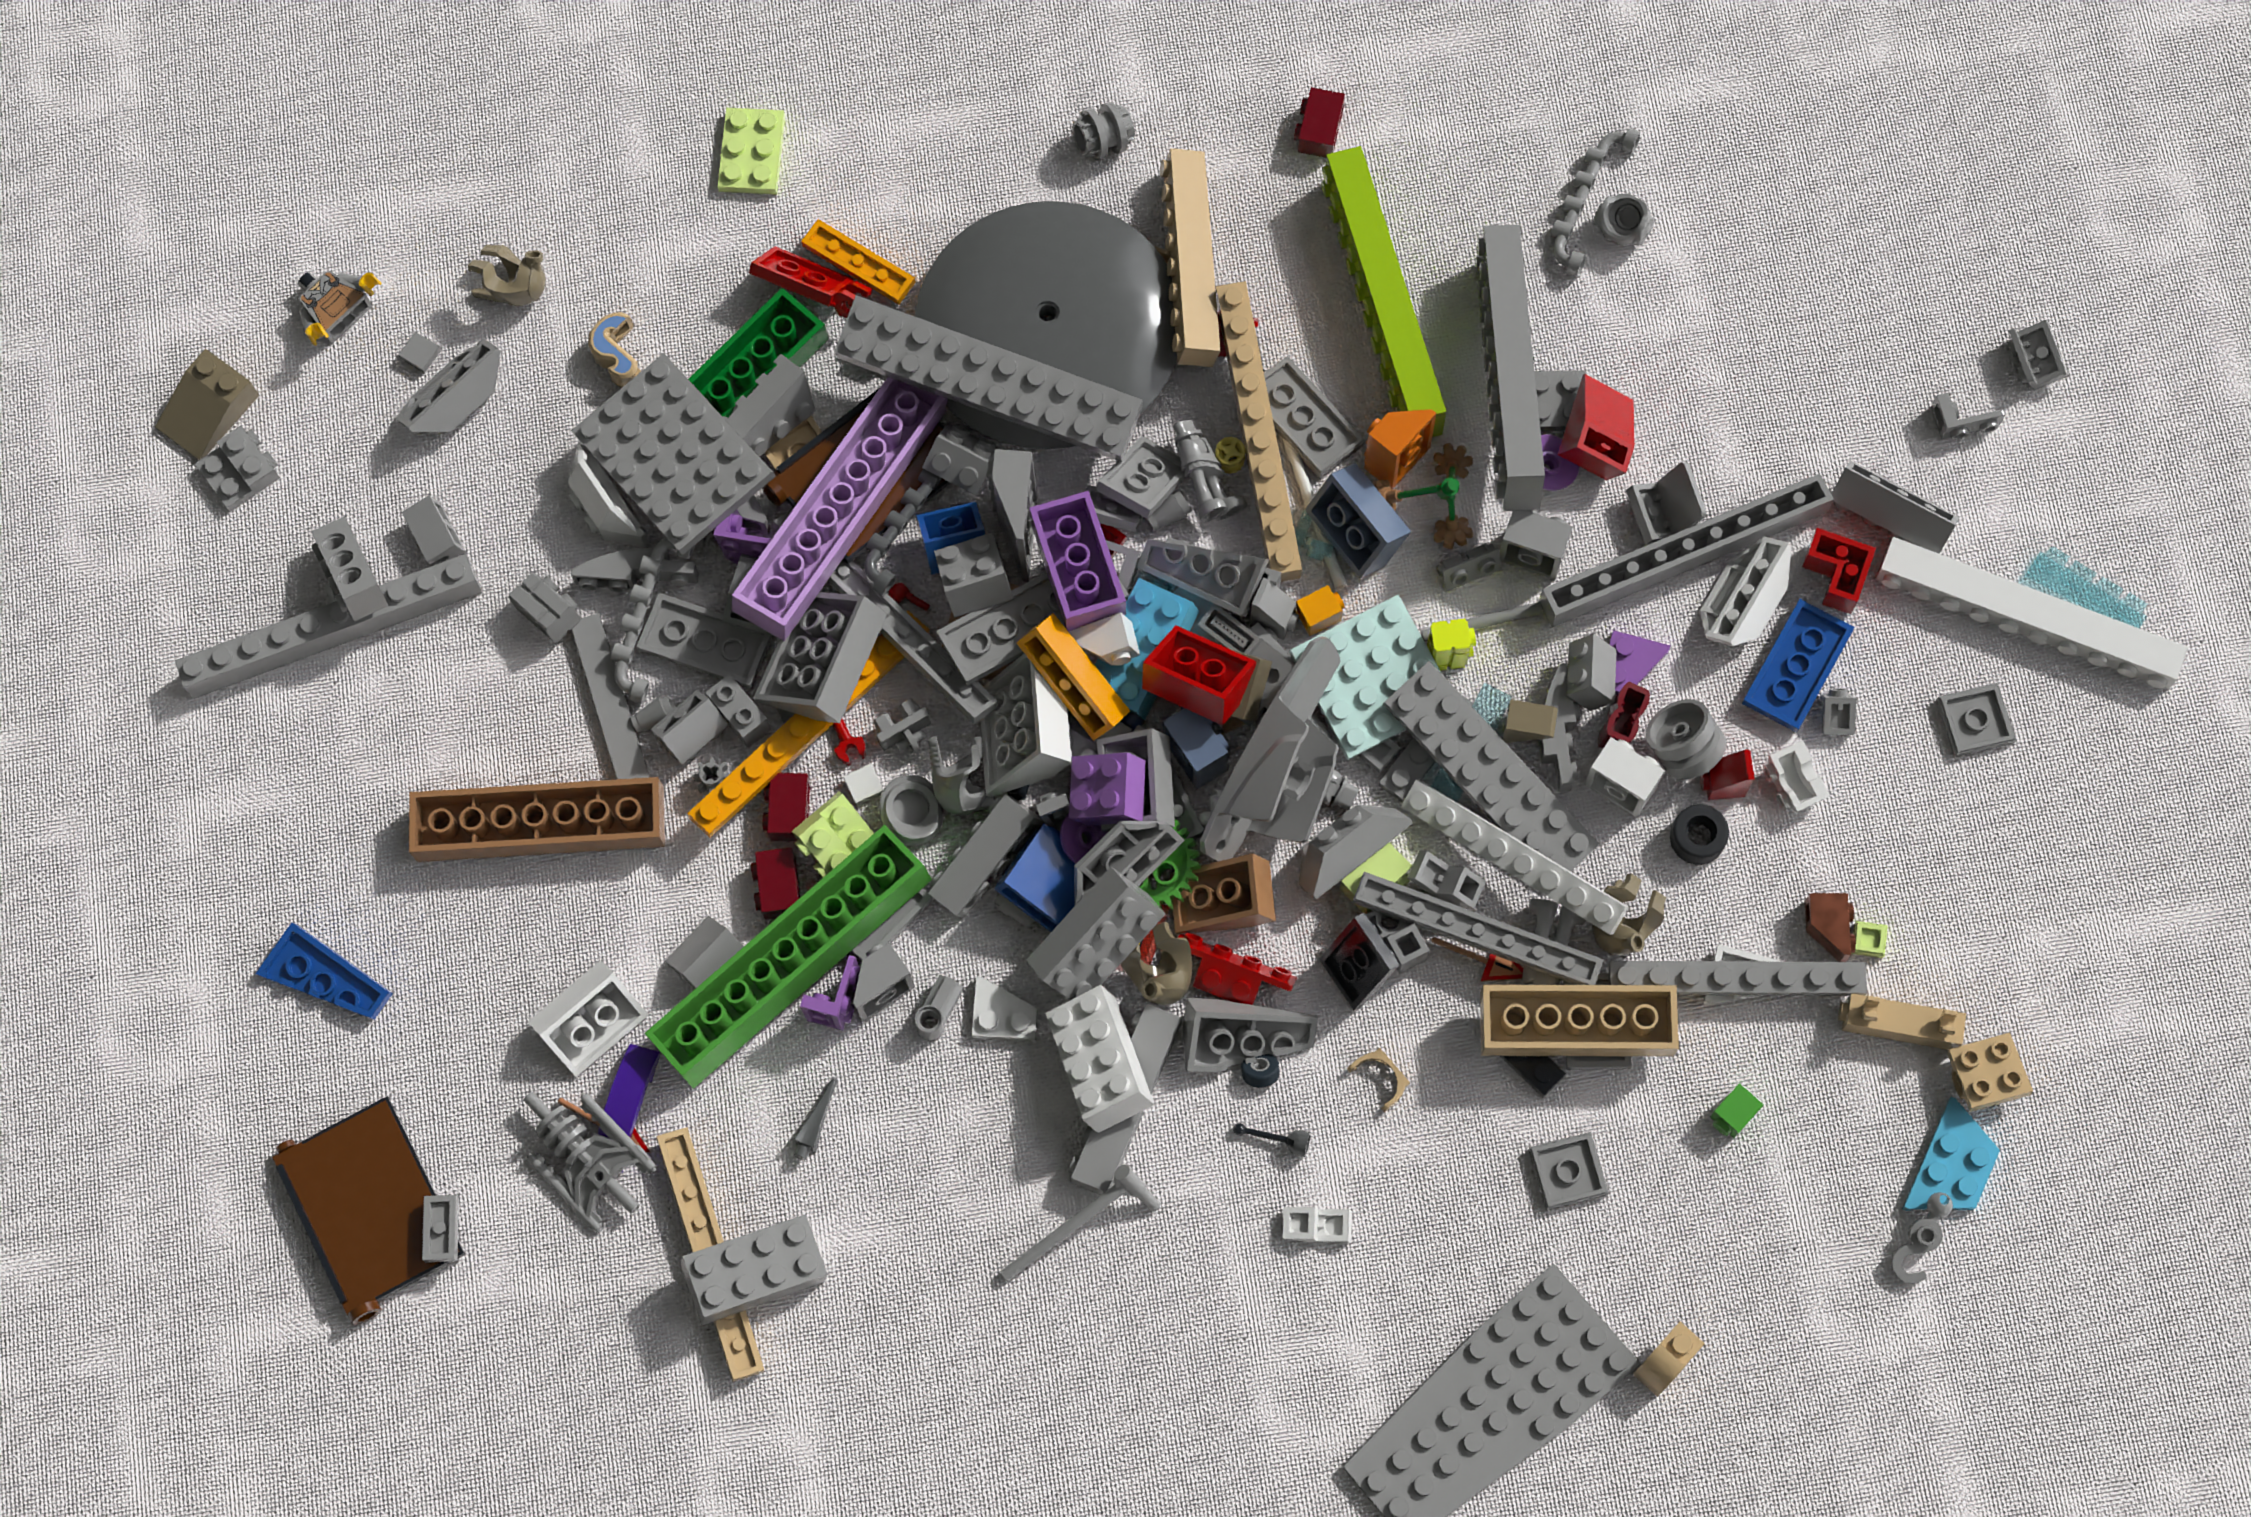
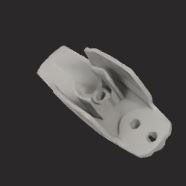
[1200,636,1341,861]

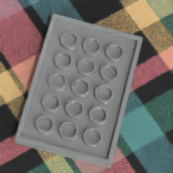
[571,353,776,555]

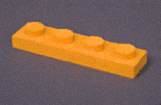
[801,219,916,305]

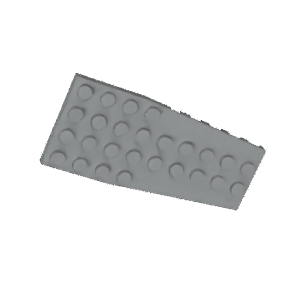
[1344,1263,1641,1517]

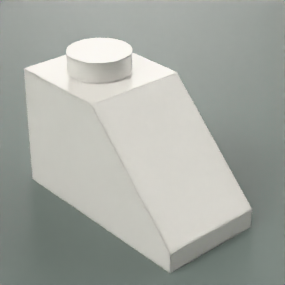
[1069,612,1140,665]

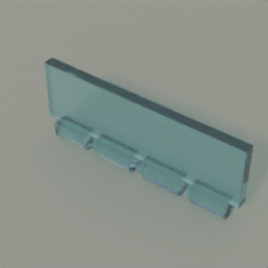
[2021,546,2148,629]

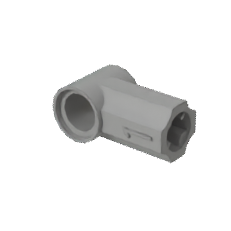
[915,975,964,1041]

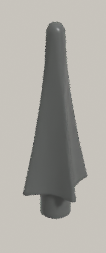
[794,1078,837,1161]

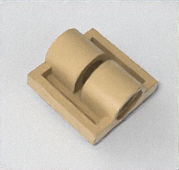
[1947,1033,2033,1112]

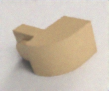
[1632,1321,1705,1397]

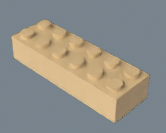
[1480,985,1679,1057]

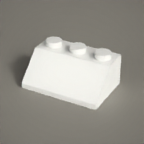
[528,960,649,1077]

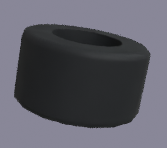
[1670,804,1730,865]

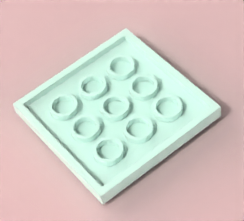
[1289,594,1442,761]

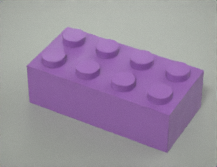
[1029,490,1126,632]

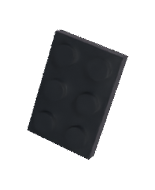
[1319,913,1400,1011]

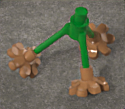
[1372,443,1474,549]

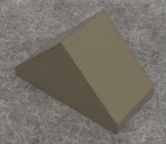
[1502,699,1558,743]

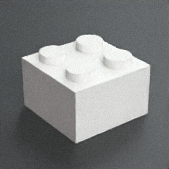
[1584,737,1665,818]

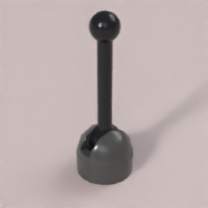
[1233,1123,1311,1157]

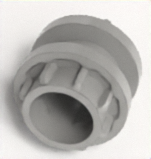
[1072,102,1135,160]

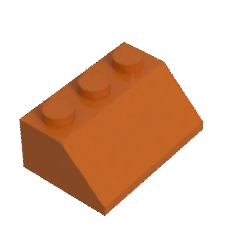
[1364,409,1436,489]

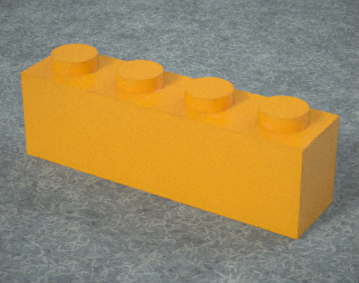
[1016,613,1130,741]

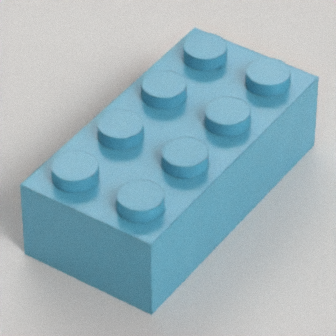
[1095,578,1200,720]

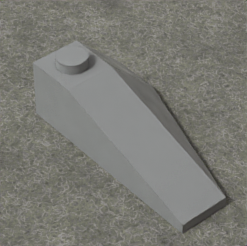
[1183,998,1318,1073]

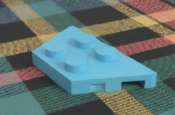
[1902,1096,2000,1211]

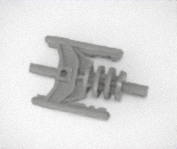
[523,1092,657,1233]

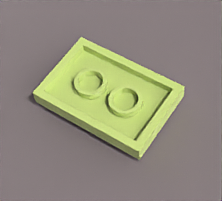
[717,107,785,195]

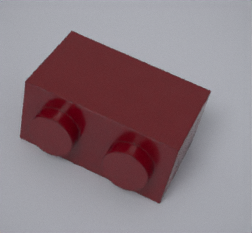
[1294,87,1345,158]
[762,773,810,841]
[751,847,800,920]

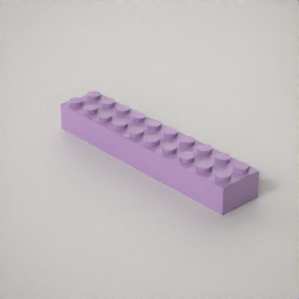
[732,377,948,642]

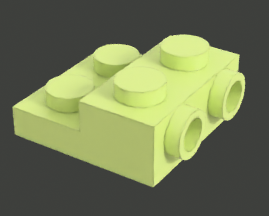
[791,792,874,878]

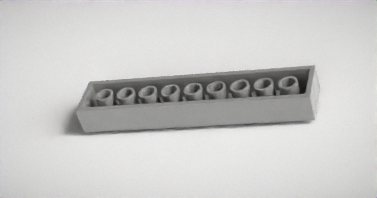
[1475,224,1545,511]
[834,295,1143,462]

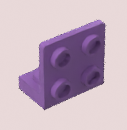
[713,510,772,564]
[800,955,861,1031]

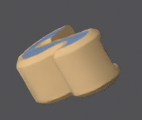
[588,312,641,388]

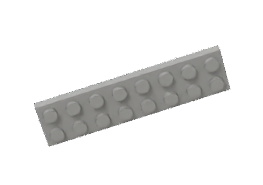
[1383,661,1599,871]

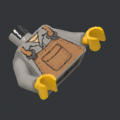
[298,271,382,346]

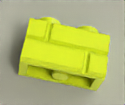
[1427,618,1476,671]

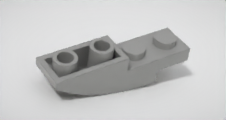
[571,548,699,593]
[1540,663,1580,792]

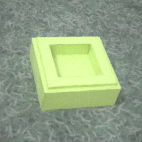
[1851,921,1888,958]

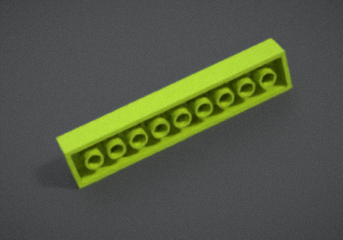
[1321,146,1447,437]

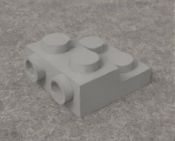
[195,425,280,512]

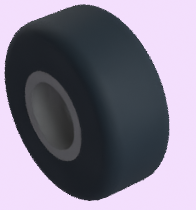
[1241,1054,1280,1088]

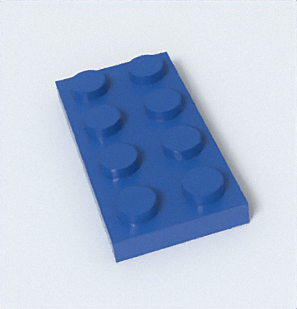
[1742,599,1855,733]

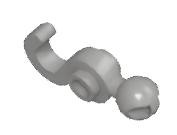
[1891,1192,1953,1284]

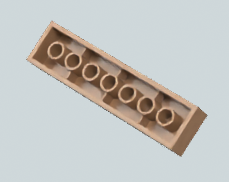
[409,777,665,862]

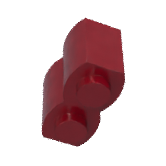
[1598,682,1650,749]

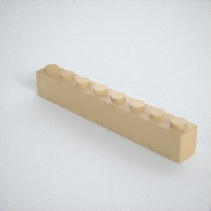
[1160,148,1220,367]

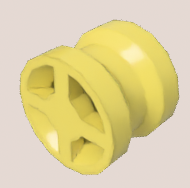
[1215,437,1245,474]

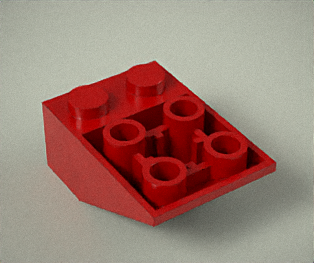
[1557,374,1635,481]

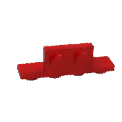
[1177,933,1298,1005]

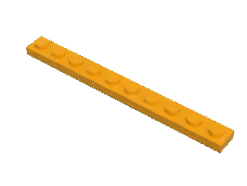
[687,610,930,838]

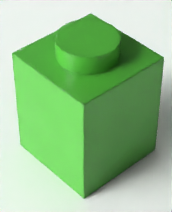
[1710,1083,1764,1138]

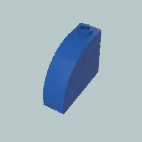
[994,824,1075,932]

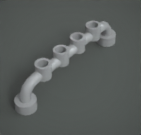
[1551,128,1641,277]
[611,538,695,704]

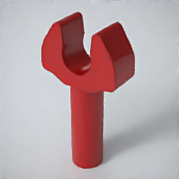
[832,718,866,766]

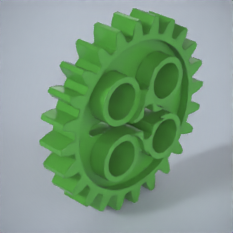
[1140,820,1201,910]

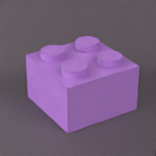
[1069,752,1146,826]

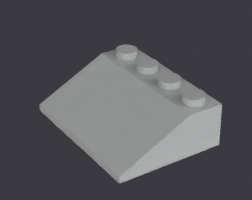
[987,449,1038,582]
[753,592,887,723]

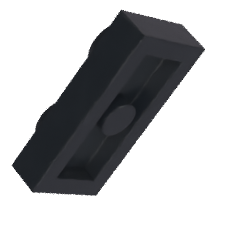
[1500,1056,1566,1098]

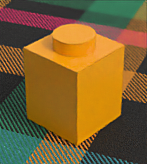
[1295,585,1345,637]

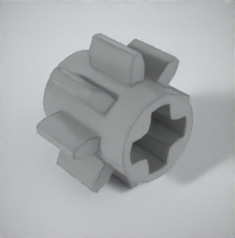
[692,757,729,794]

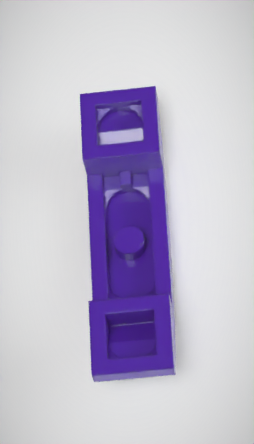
[598,1044,661,1174]

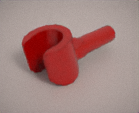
[888,583,931,611]

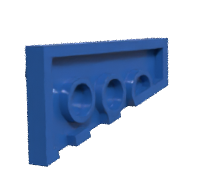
[256,922,393,1019]

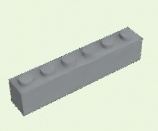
[1068,1003,1182,1195]

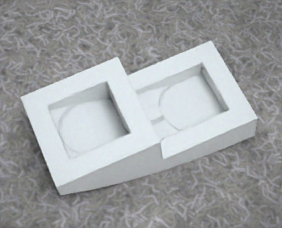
[1282,1207,1352,1243]

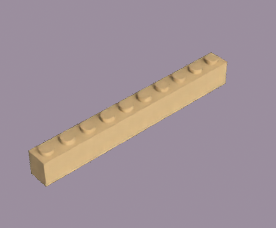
[1216,281,1302,582]

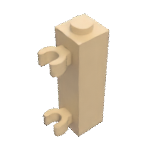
[1838,993,1966,1050]

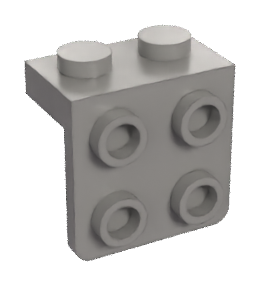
[922,423,998,495]
[1626,462,1706,545]

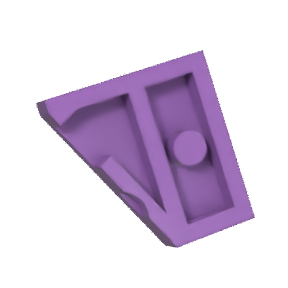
[1609,630,1671,695]

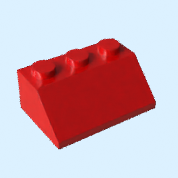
[1142,625,1256,725]

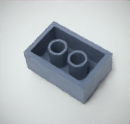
[1305,463,1411,579]

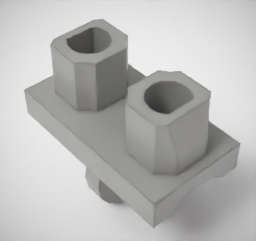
[873,698,931,753]

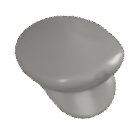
[879,775,943,847]

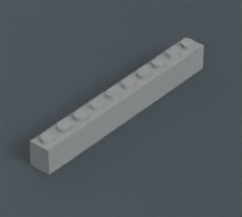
[1539,473,1834,628]
[175,554,483,699]

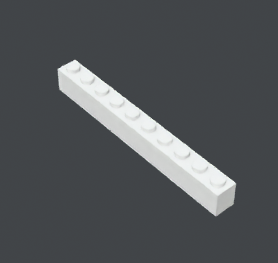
[1876,537,2188,689]

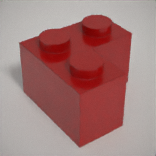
[1802,528,1876,614]

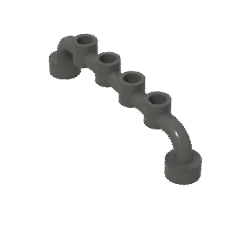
[864,469,942,596]

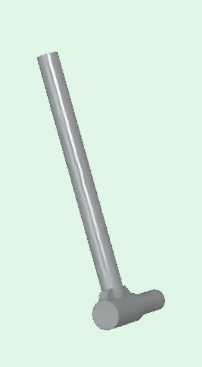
[1000,1165,1160,1281]

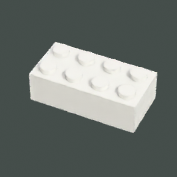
[1045,985,1154,1133]

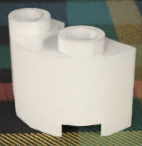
[1763,740,1830,812]

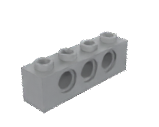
[311,516,388,621]

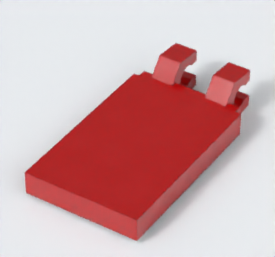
[749,246,872,318]

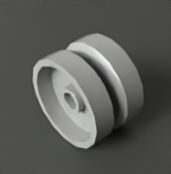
[1646,699,1726,779]

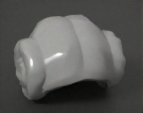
[1593,193,1654,246]

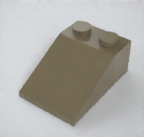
[155,348,260,460]

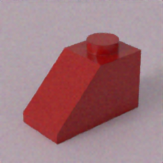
[1700,749,1754,800]

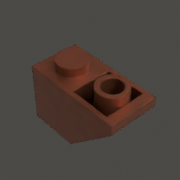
[1804,893,1856,962]

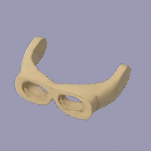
[1347,1048,1410,1113]

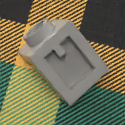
[1820,688,1857,735]

